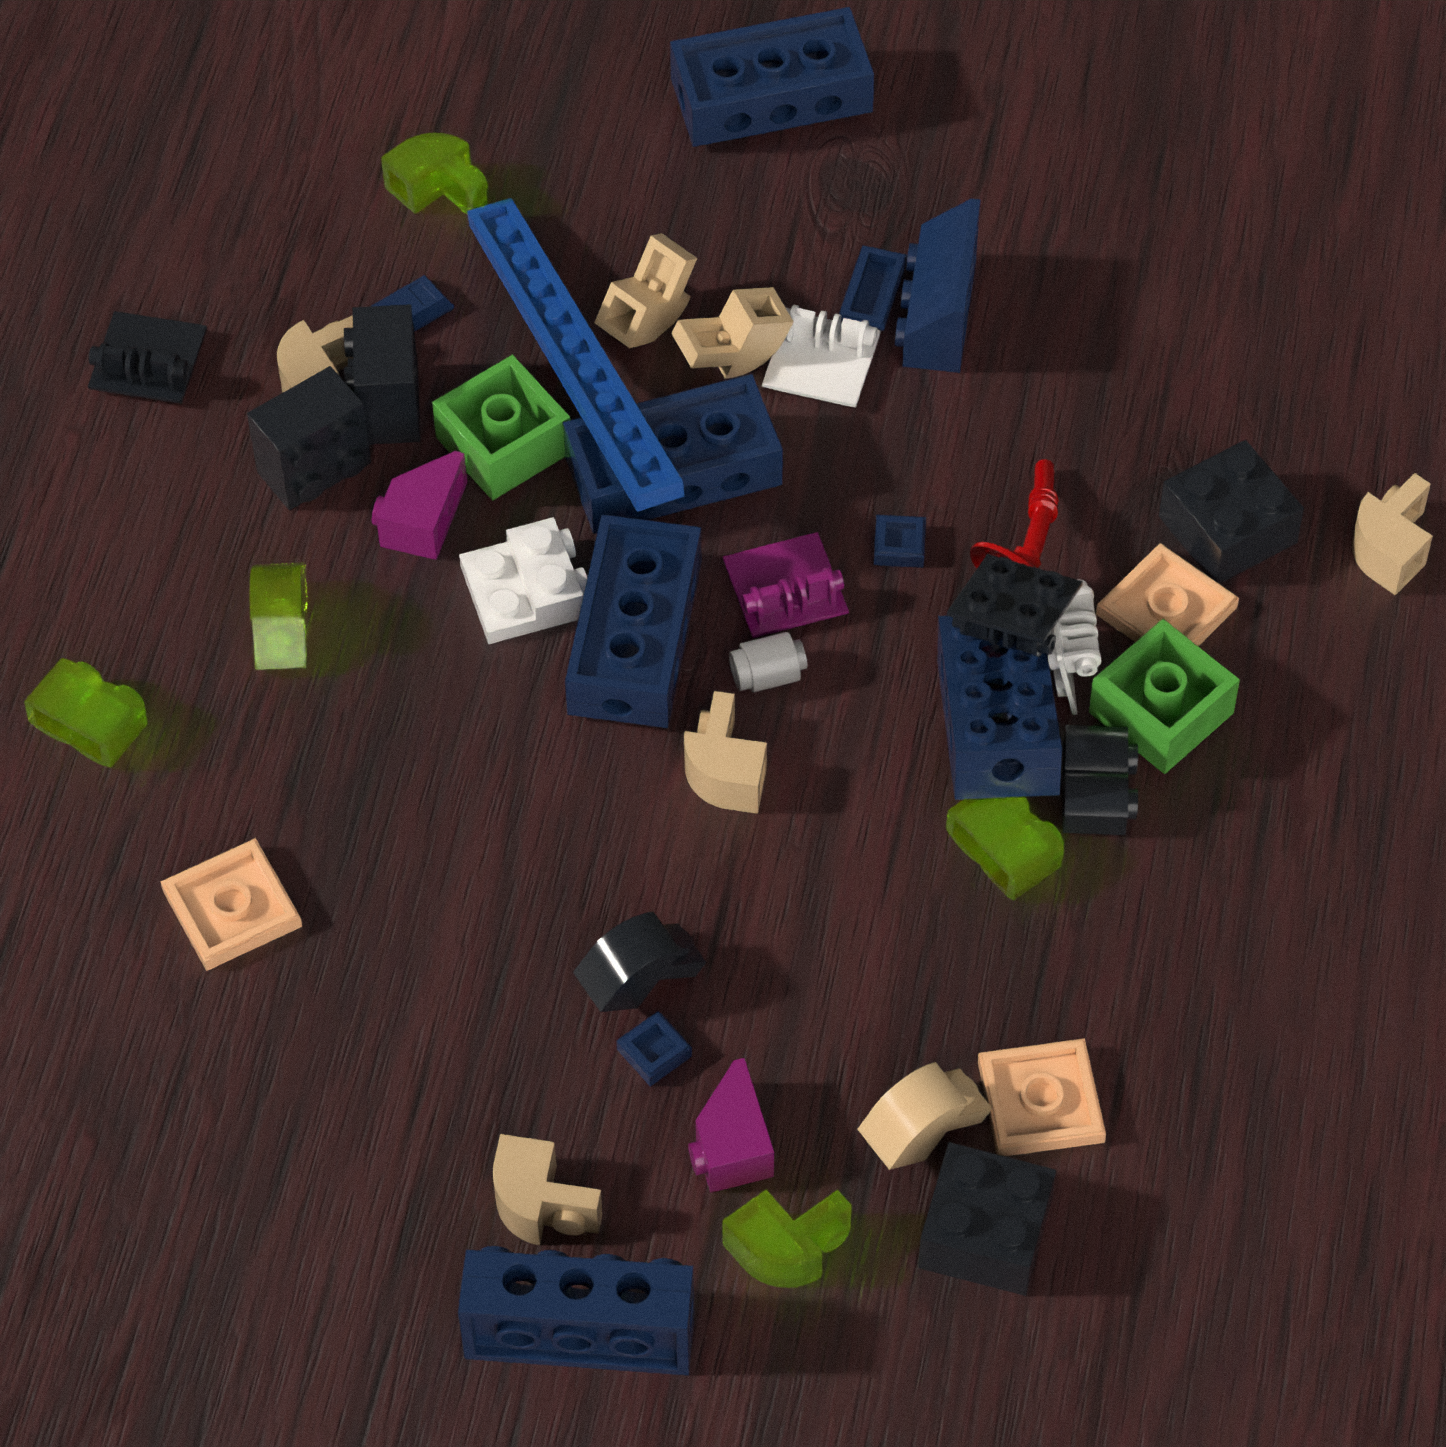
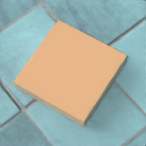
[1096,543,1239,646]
[160,838,302,971]
[978,1038,1106,1156]

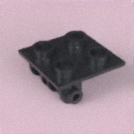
[88,311,207,404]
[947,554,1083,657]

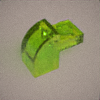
[381,133,488,214]
[250,562,308,670]
[722,1189,852,1288]

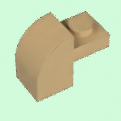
[594,233,697,348]
[671,287,794,379]
[277,315,353,393]
[1352,473,1433,595]
[684,691,767,814]
[858,1062,992,1170]
[493,1134,602,1245]

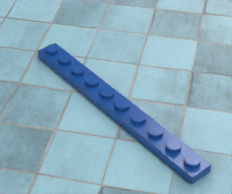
[467,198,685,512]

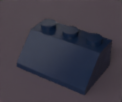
[895,199,981,373]

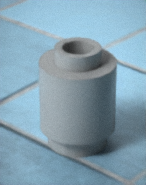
[729,632,807,693]

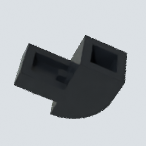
[573,911,707,1012]

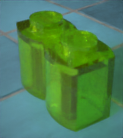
[24,658,148,767]
[946,797,1064,901]

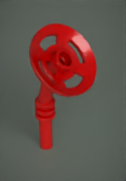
[970,459,1058,568]

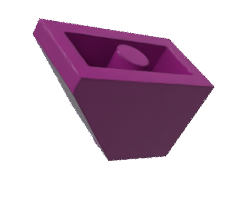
[372,451,467,560]
[688,1058,774,1193]

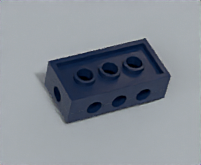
[670,7,874,147]
[563,374,783,534]
[565,514,702,728]
[937,616,1062,800]
[458,1246,695,1376]

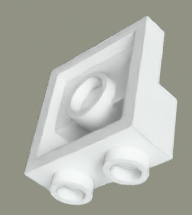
[459,517,587,644]

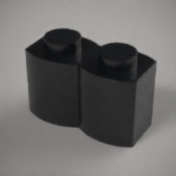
[1062,725,1138,835]

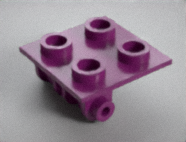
[722,532,849,639]

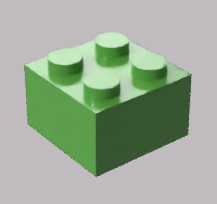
[432,354,570,501]
[1089,619,1240,774]

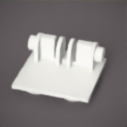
[762,304,881,408]
[1048,579,1101,715]

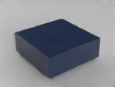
[874,515,926,568]
[616,1011,692,1087]

